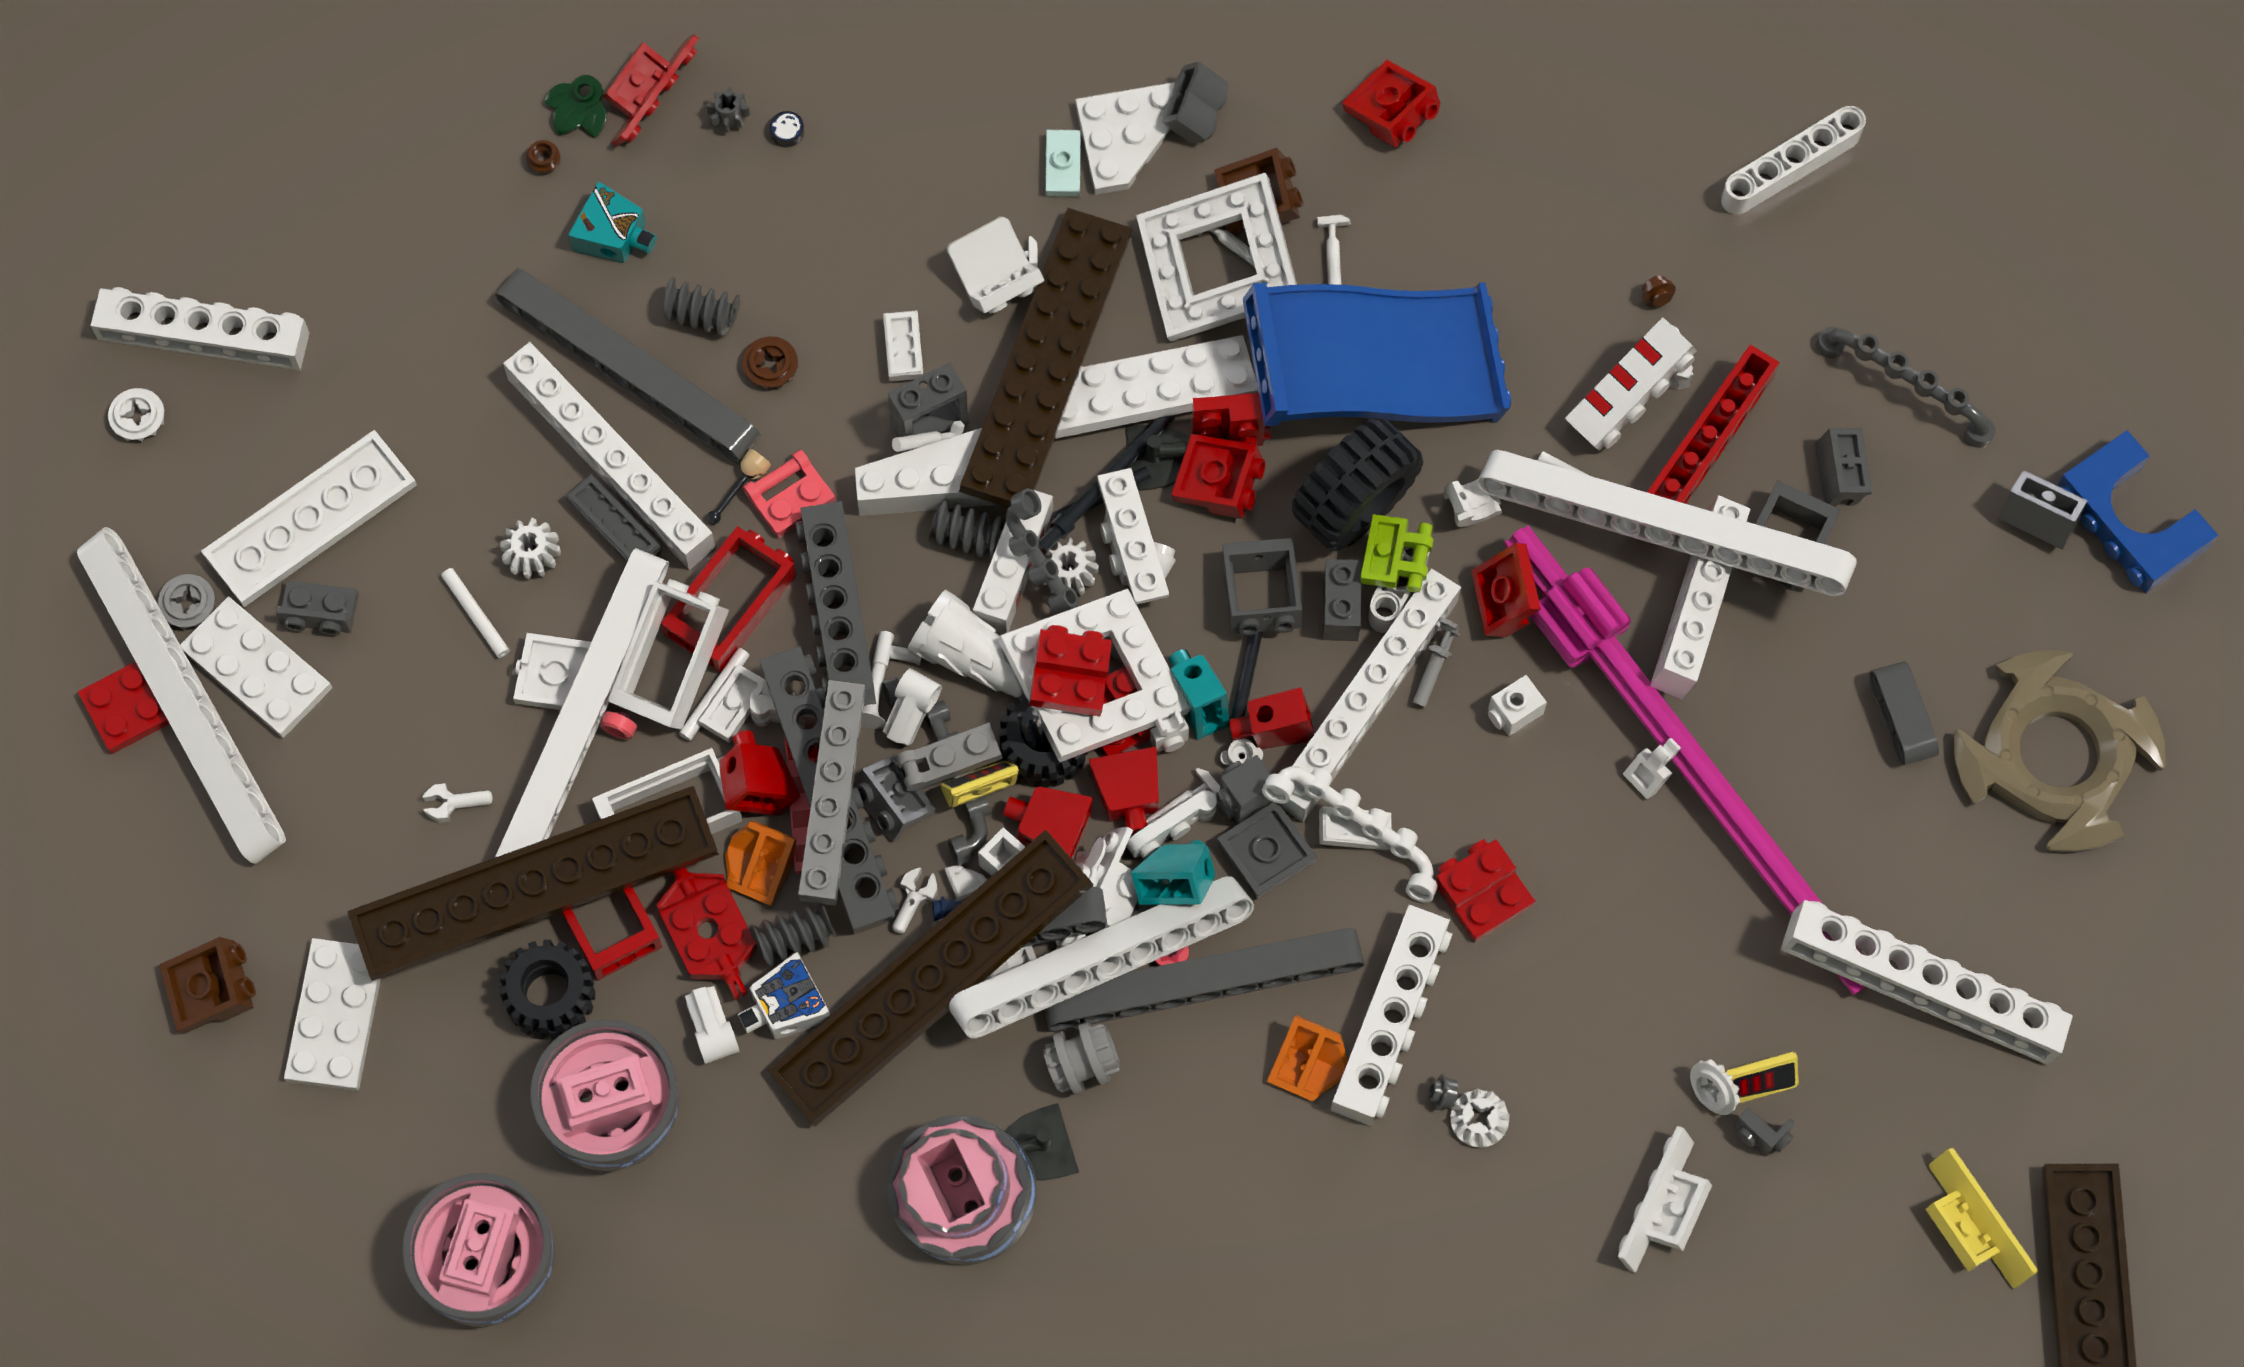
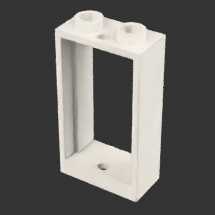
[608,579,729,729]
[592,748,742,834]

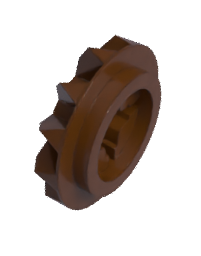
[743,336,798,390]

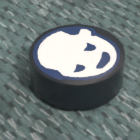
[770,111,804,147]

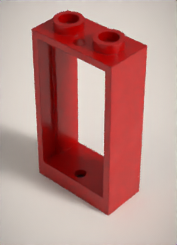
[661,526,796,673]
[562,887,663,981]

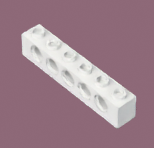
[90,287,310,370]
[1650,495,1750,700]
[1330,904,1453,1127]

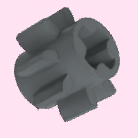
[707,87,750,133]

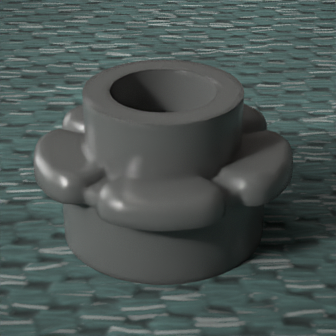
[1428,1074,1458,1110]

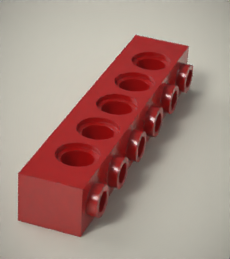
[1647,344,1780,504]

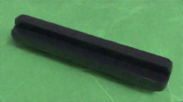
[1017,707,1049,752]

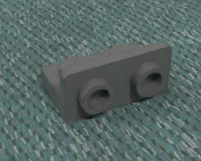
[276,580,359,635]
[853,754,936,842]

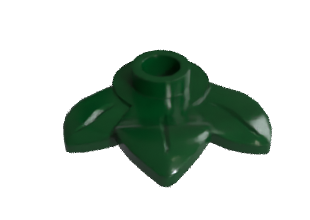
[544,75,607,137]

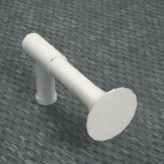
[861,631,922,730]

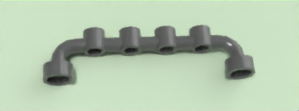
[1817,327,1995,448]
[1006,488,1123,663]
[882,677,991,866]

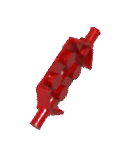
[657,867,758,1000]

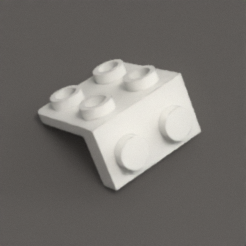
[947,217,1045,313]

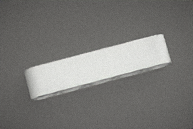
[1721,106,1866,215]

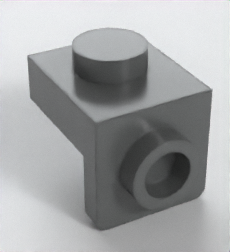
[1734,1107,1796,1156]

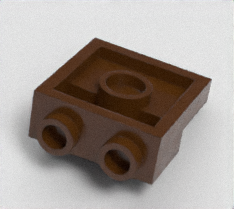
[1214,148,1303,235]
[159,937,256,1034]

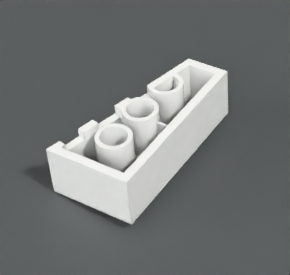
[855,428,998,516]

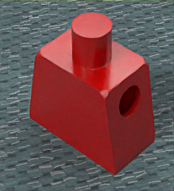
[1229,687,1314,749]
[719,730,801,815]
[1089,746,1159,836]
[1003,786,1093,859]

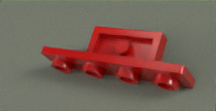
[602,34,699,147]

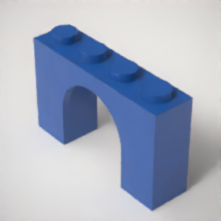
[2057,430,2218,593]

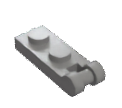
[896,722,1003,791]

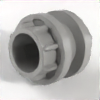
[1043,1022,1121,1095]

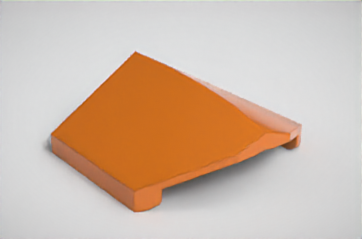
[725,820,797,906]
[1267,1014,1348,1101]

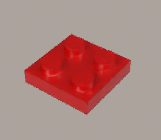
[77,661,170,755]

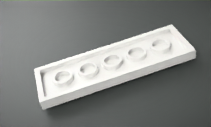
[1055,335,1259,438]
[201,430,417,607]

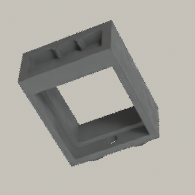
[888,362,969,452]
[1750,480,1841,592]
[1222,538,1302,635]

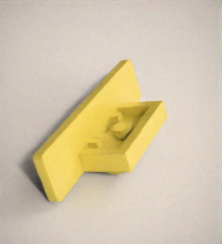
[1925,1148,2038,1288]

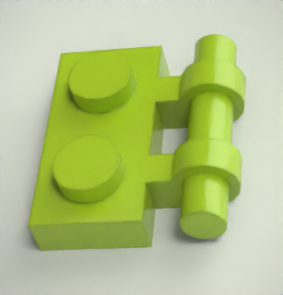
[1361,514,1434,593]

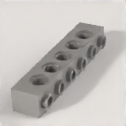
[799,680,866,906]

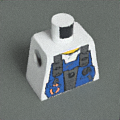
[738,952,830,1039]

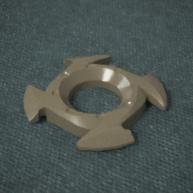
[1953,650,2166,852]

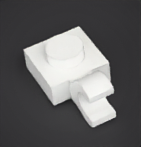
[1623,738,1681,799]

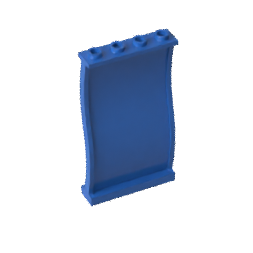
[1243,283,1511,426]

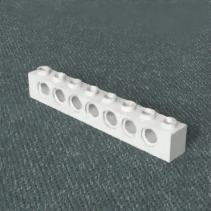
[503,342,716,570]
[1280,568,1461,823]
[1781,900,2073,1065]

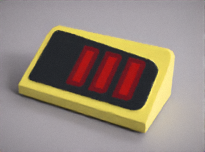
[941,761,1019,808]
[1726,1052,1799,1104]

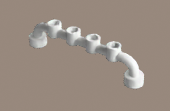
[1262,766,1438,903]

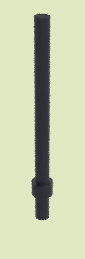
[1038,415,1175,555]

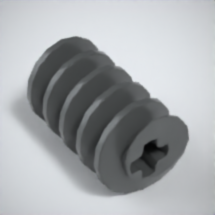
[663,277,740,336]
[929,500,1004,560]
[753,903,834,967]

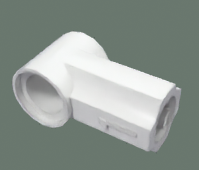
[883,668,942,745]
[685,986,740,1064]

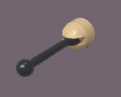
[707,449,772,524]

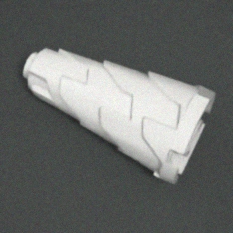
[907,589,1027,698]

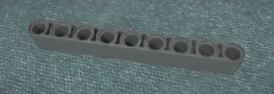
[495,268,760,463]
[1044,928,1365,1031]

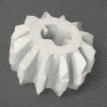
[500,517,561,580]
[1044,536,1098,596]

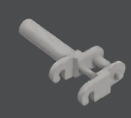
[1412,617,1461,708]

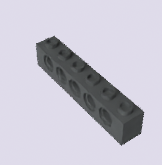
[796,501,876,706]

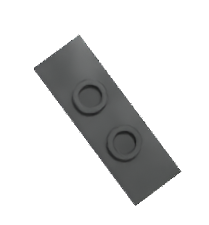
[565,474,662,563]

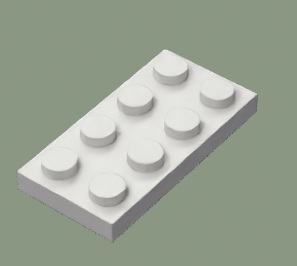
[180,596,333,738]
[284,938,381,1092]

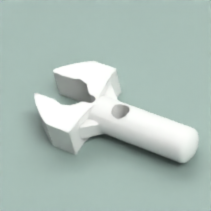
[422,783,493,823]
[892,867,938,934]

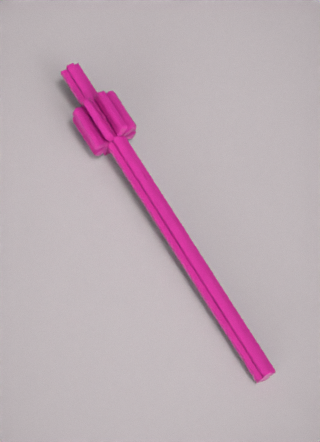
[1504,525,1867,996]

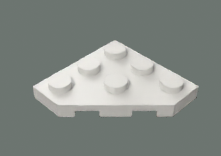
[1076,82,1175,195]

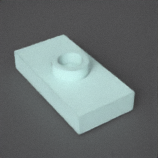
[1046,130,1081,197]

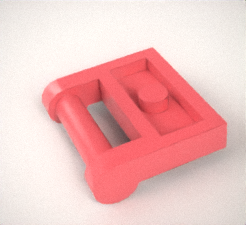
[742,449,836,539]

